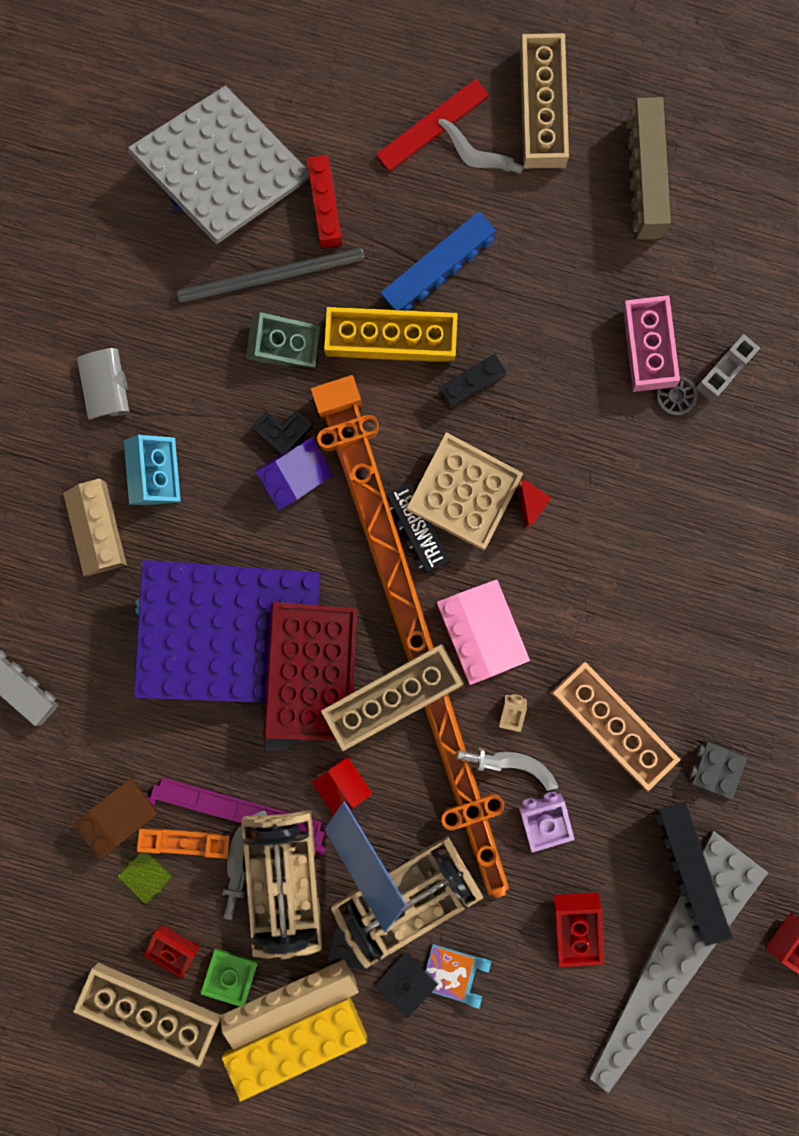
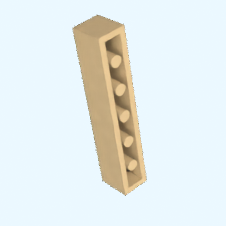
[220,959,359,1050]

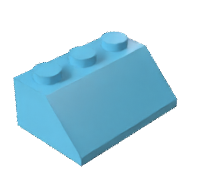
[124,435,180,505]

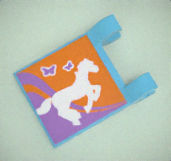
[426,944,491,1008]

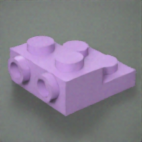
[518,792,574,852]

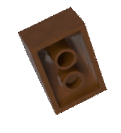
[73,778,159,860]

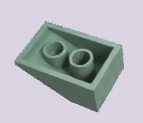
[246,312,320,368]

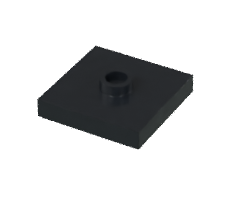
[375,952,439,1019]

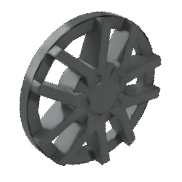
[656,376,698,416]

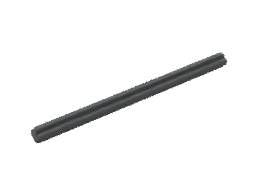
[177,248,365,303]

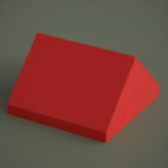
[517,480,551,530]
[311,757,373,816]
[144,925,200,979]

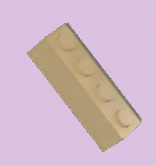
[63,479,127,577]

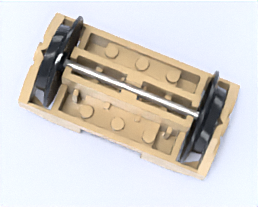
[242,810,322,959]
[331,836,483,969]

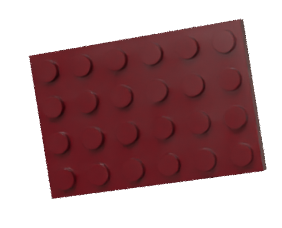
[263,602,358,741]

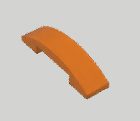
[137,828,230,859]

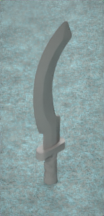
[455,748,558,791]
[222,811,267,920]

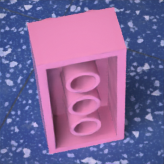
[623,295,680,392]

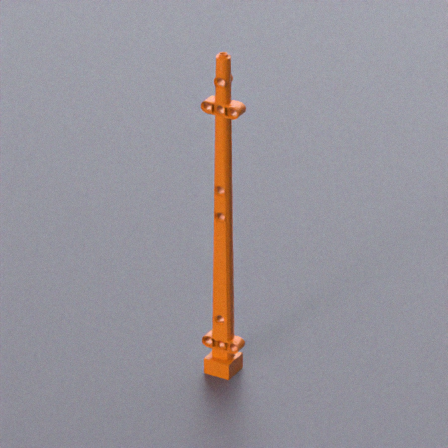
[311,375,509,898]

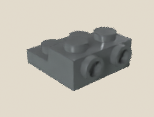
[688,741,748,800]

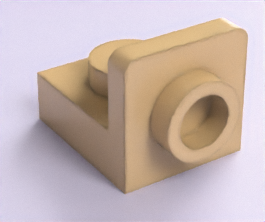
[499,694,527,732]

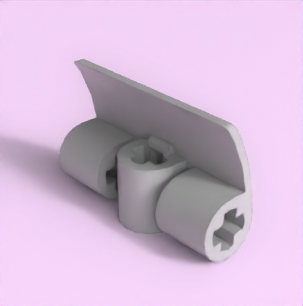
[77,348,130,420]

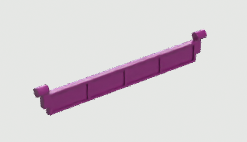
[146,777,326,855]

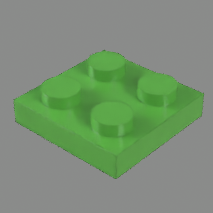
[201,948,258,1007]

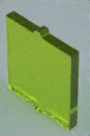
[118,852,172,904]

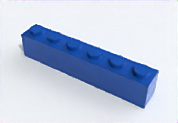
[381,211,496,311]

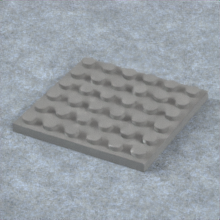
[128,85,310,244]

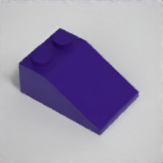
[255,437,333,510]

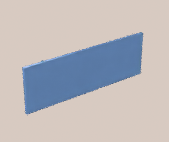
[324,802,407,933]

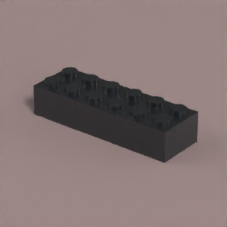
[654,801,733,946]

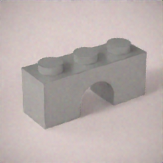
[696,334,760,402]

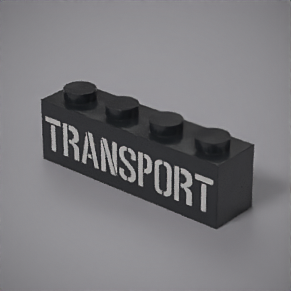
[387,482,450,574]

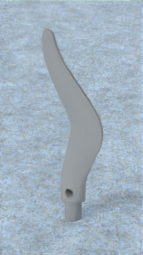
[438,119,523,174]

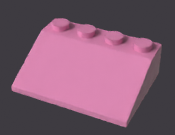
[436,580,530,685]

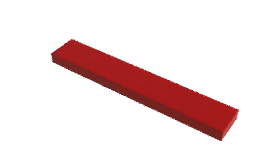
[376,79,489,173]

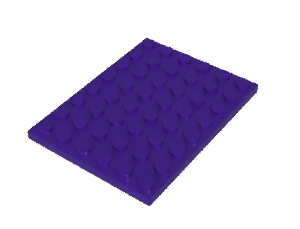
[134,560,320,702]

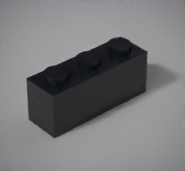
[439,354,507,410]

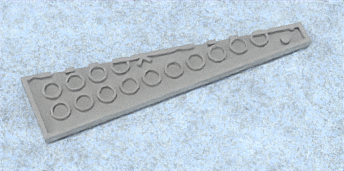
[589,830,768,1093]

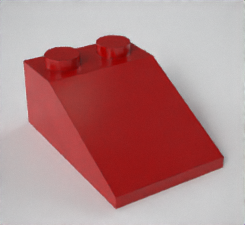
[554,892,604,967]
[765,912,799,974]

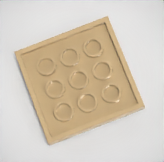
[406,432,523,551]

